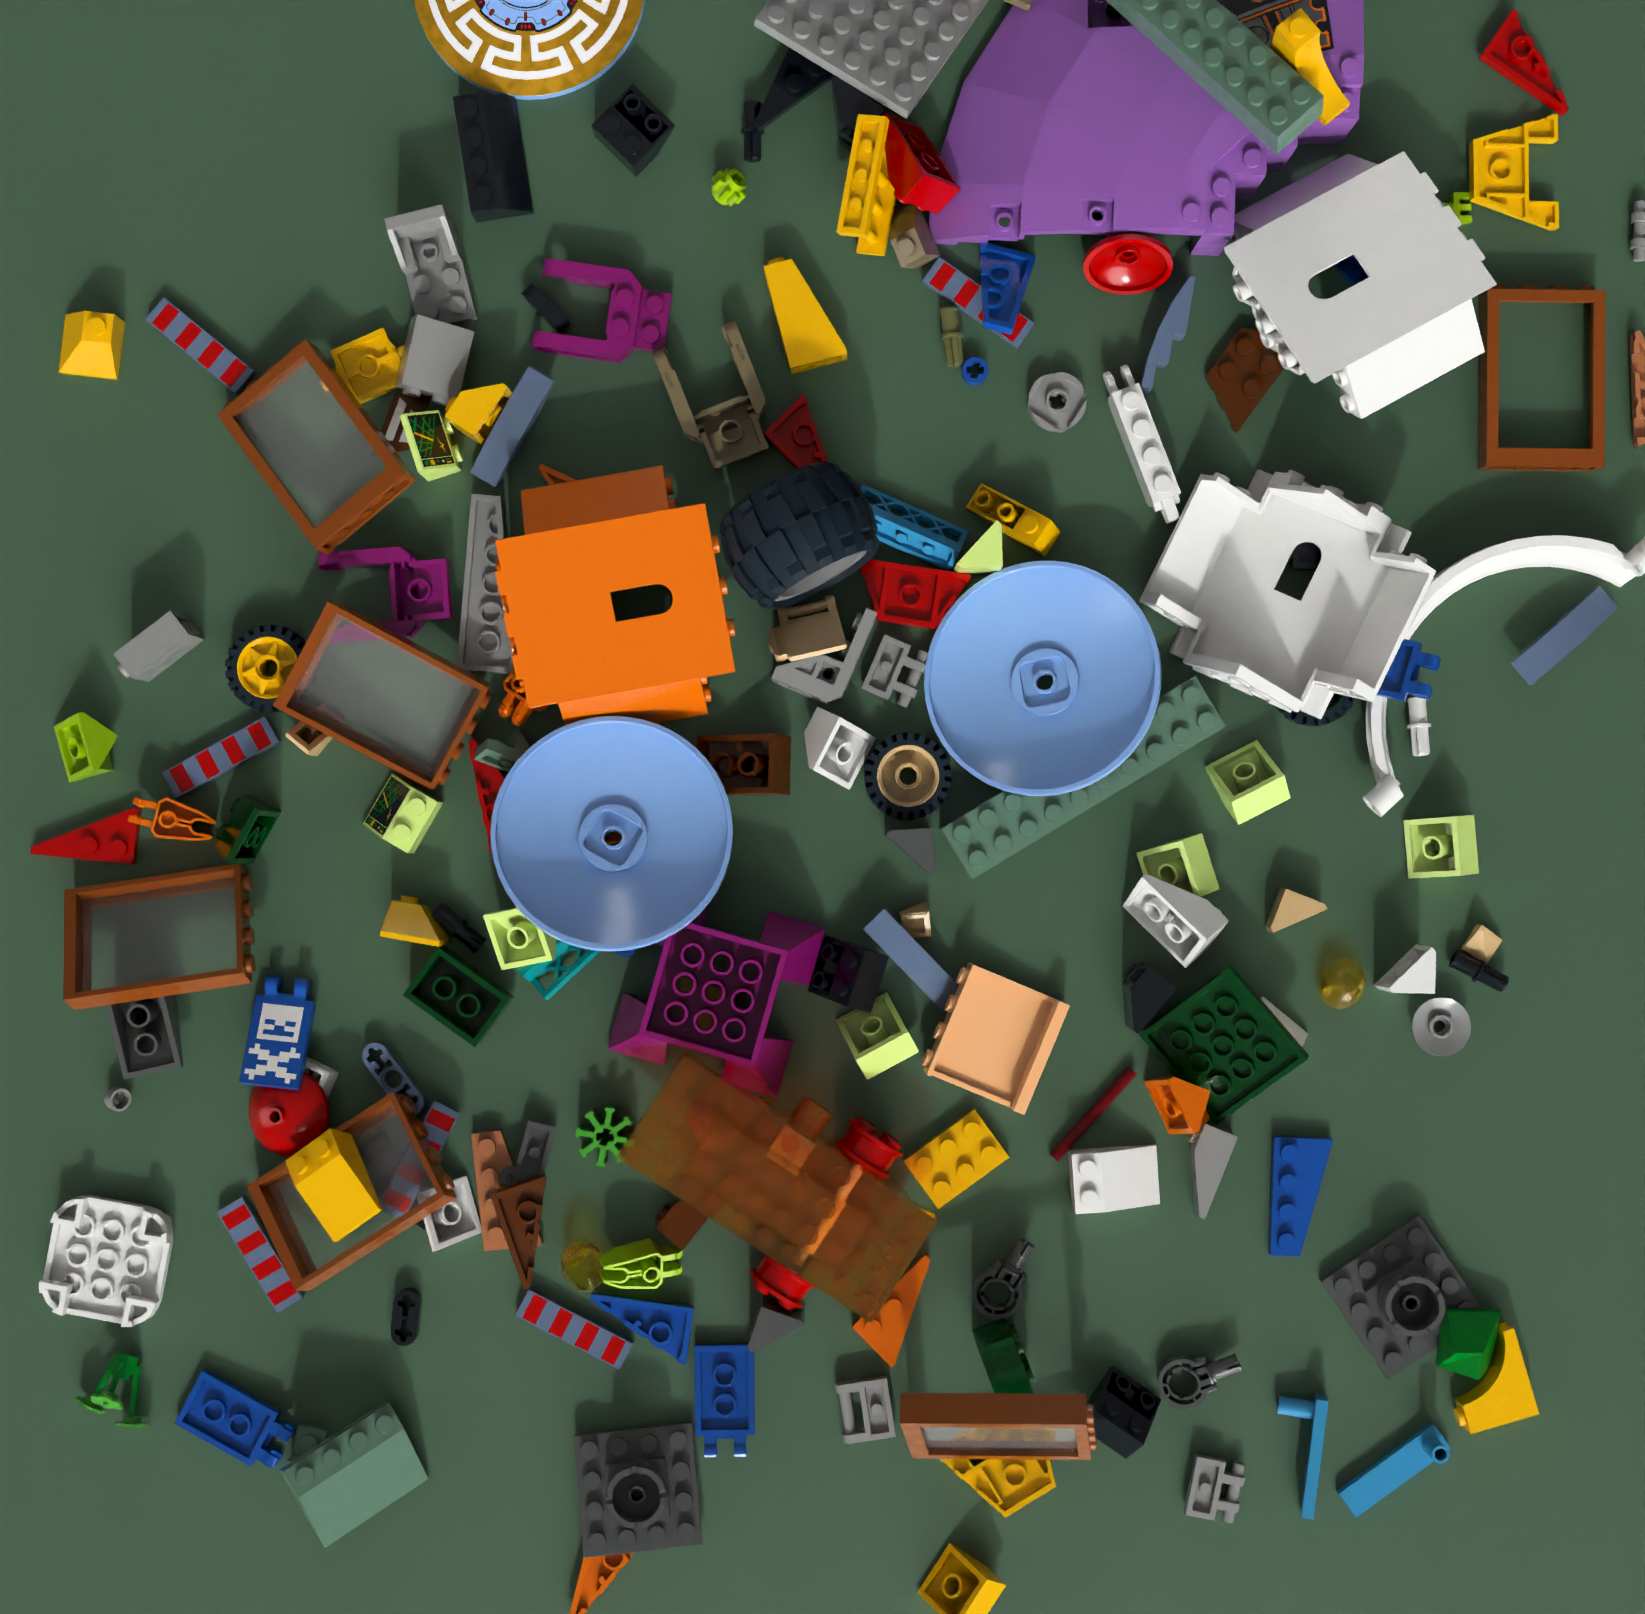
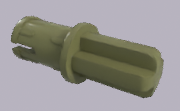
[939,307,964,367]

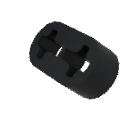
[521,283,570,334]
[391,1287,422,1346]

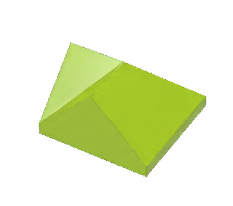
[54,712,118,782]

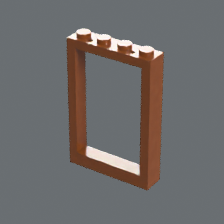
[1478,284,1606,472]

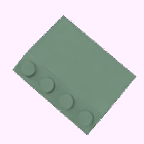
[279,1402,429,1548]

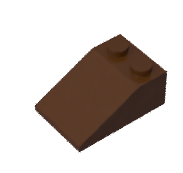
[697,733,791,796]

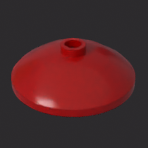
[1083,233,1173,295]
[248,1072,330,1157]

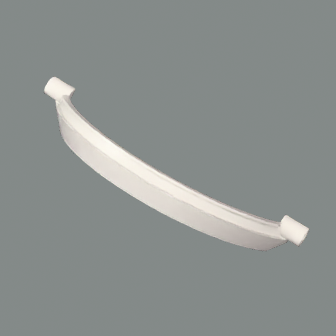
[1363,535,1645,817]

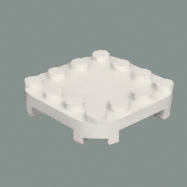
[39,1195,173,1327]

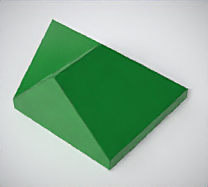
[1435,1309,1501,1380]

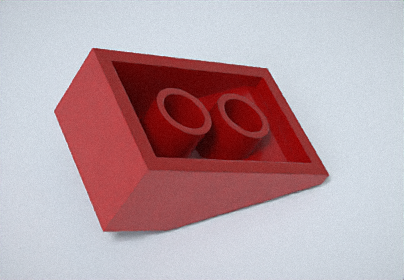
[882,112,961,214]

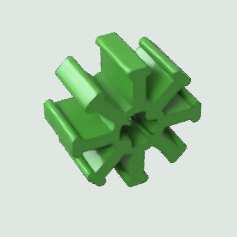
[575,1104,637,1167]

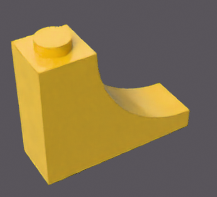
[1270,8,1350,126]
[1453,1322,1539,1434]

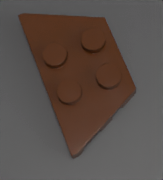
[1205,328,1284,433]

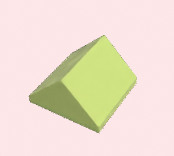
[953,520,1003,574]
[483,907,557,970]

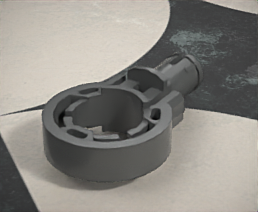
[972,1237,1035,1319]
[1158,1353,1242,1409]

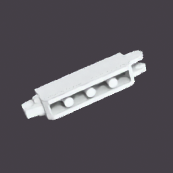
[1103,365,1181,524]

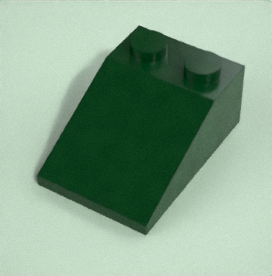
[215,794,281,864]

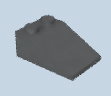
[105,975,183,1080]

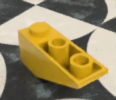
[966,483,1061,557]

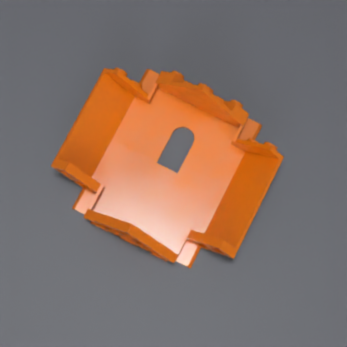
[495,465,736,725]

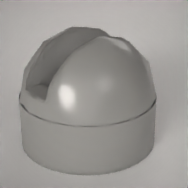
[104,1087,131,1112]

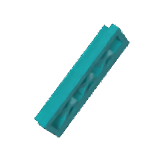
[516,939,600,1000]

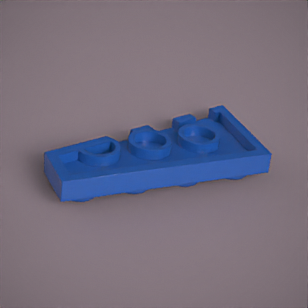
[1268,1136,1333,1257]

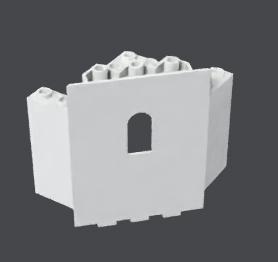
[1224,151,1497,419]
[1139,470,1436,720]

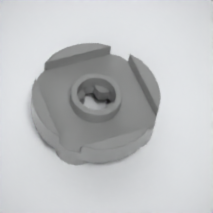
[1027,372,1086,433]

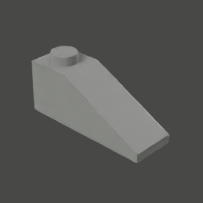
[1188,1123,1238,1220]

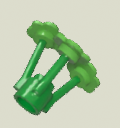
[74,1352,150,1428]

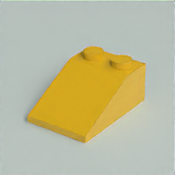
[285,1128,383,1242]

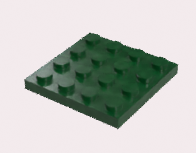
[1139,964,1309,1125]

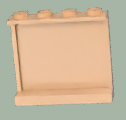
[922,962,1070,1115]

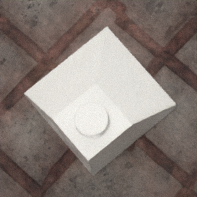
[804,707,876,790]

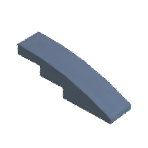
[1139,276,1196,395]
[470,366,556,487]
[1511,585,1618,686]
[863,908,959,1012]

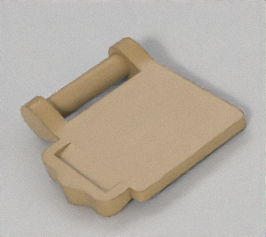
[767,594,847,662]

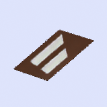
[372,393,431,456]

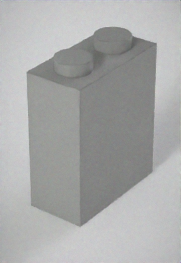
[395,314,474,406]
[113,610,205,682]

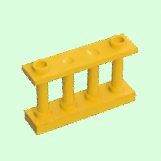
[836,114,896,256]

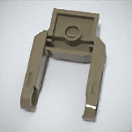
[652,321,769,471]

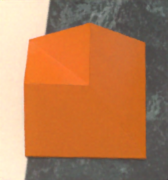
[1144,1077,1210,1134]

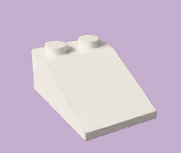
[1122,874,1229,968]
[1068,1144,1160,1214]

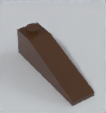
[655,1152,758,1251]

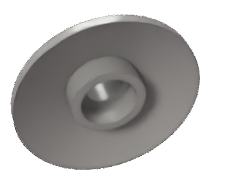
[1411,997,1471,1056]

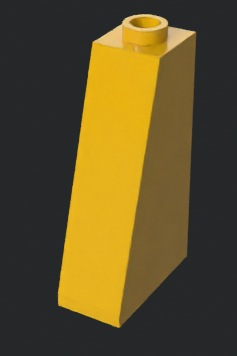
[763,257,847,374]

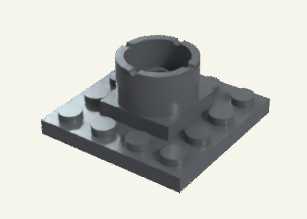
[1319,1214,1482,1380]
[573,1421,703,1558]

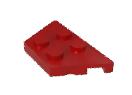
[860,560,971,629]

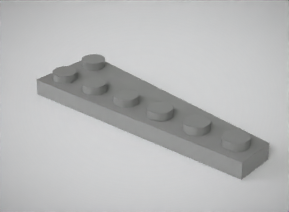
[457,494,514,674]

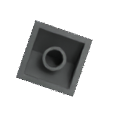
[885,828,935,875]
[747,1295,805,1352]

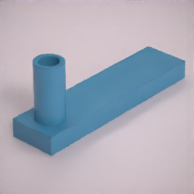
[1277,1393,1329,1520]
[1336,1422,1451,1518]

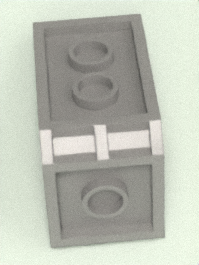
[384,204,478,325]
[771,608,877,705]

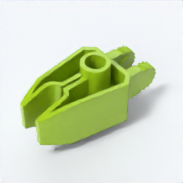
[599,1238,683,1289]

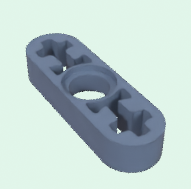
[362,1041,426,1115]

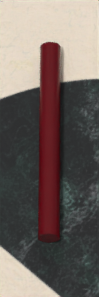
[1050,1067,1137,1162]

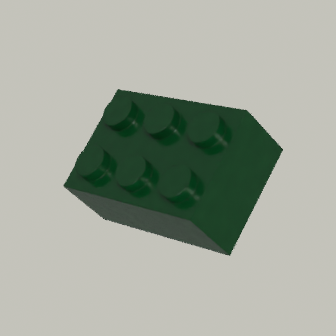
[403,946,515,1047]
[972,1318,1036,1394]

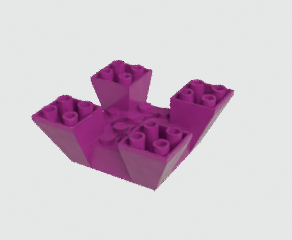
[607,901,825,1098]

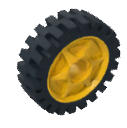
[225,625,317,712]

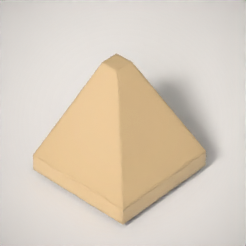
[900,902,931,938]
[1461,924,1502,965]

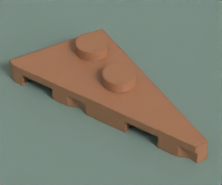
[1629,330,1645,448]

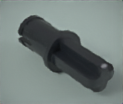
[741,101,764,163]
[432,903,487,953]
[1448,950,1509,992]

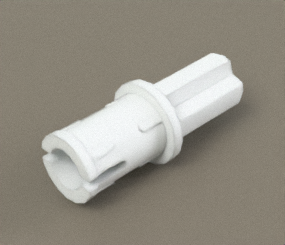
[1407,697,1431,756]

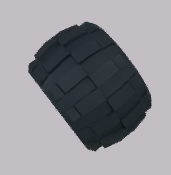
[719,462,880,610]

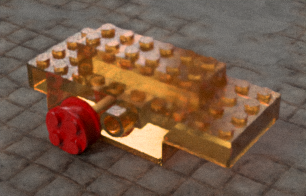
[617,1051,938,1323]

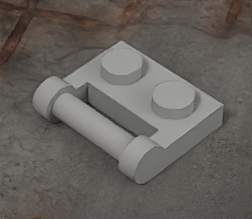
[834,1375,896,1444]

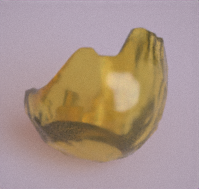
[1318,958,1366,1009]
[560,1241,604,1292]

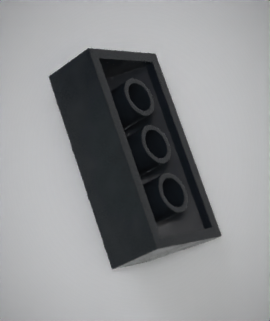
[453,92,534,223]

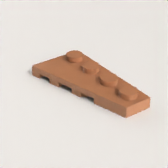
[471,1129,544,1251]

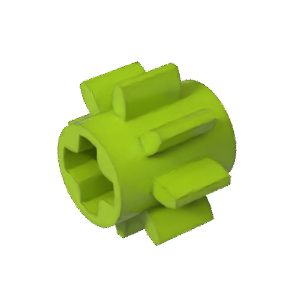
[711,168,747,206]

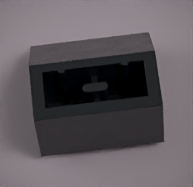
[591,84,675,177]
[808,935,889,1012]
[1087,1366,1161,1459]

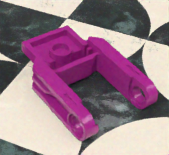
[531,259,673,363]
[317,546,453,643]

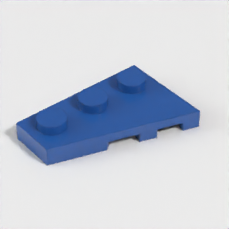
[979,243,1036,335]

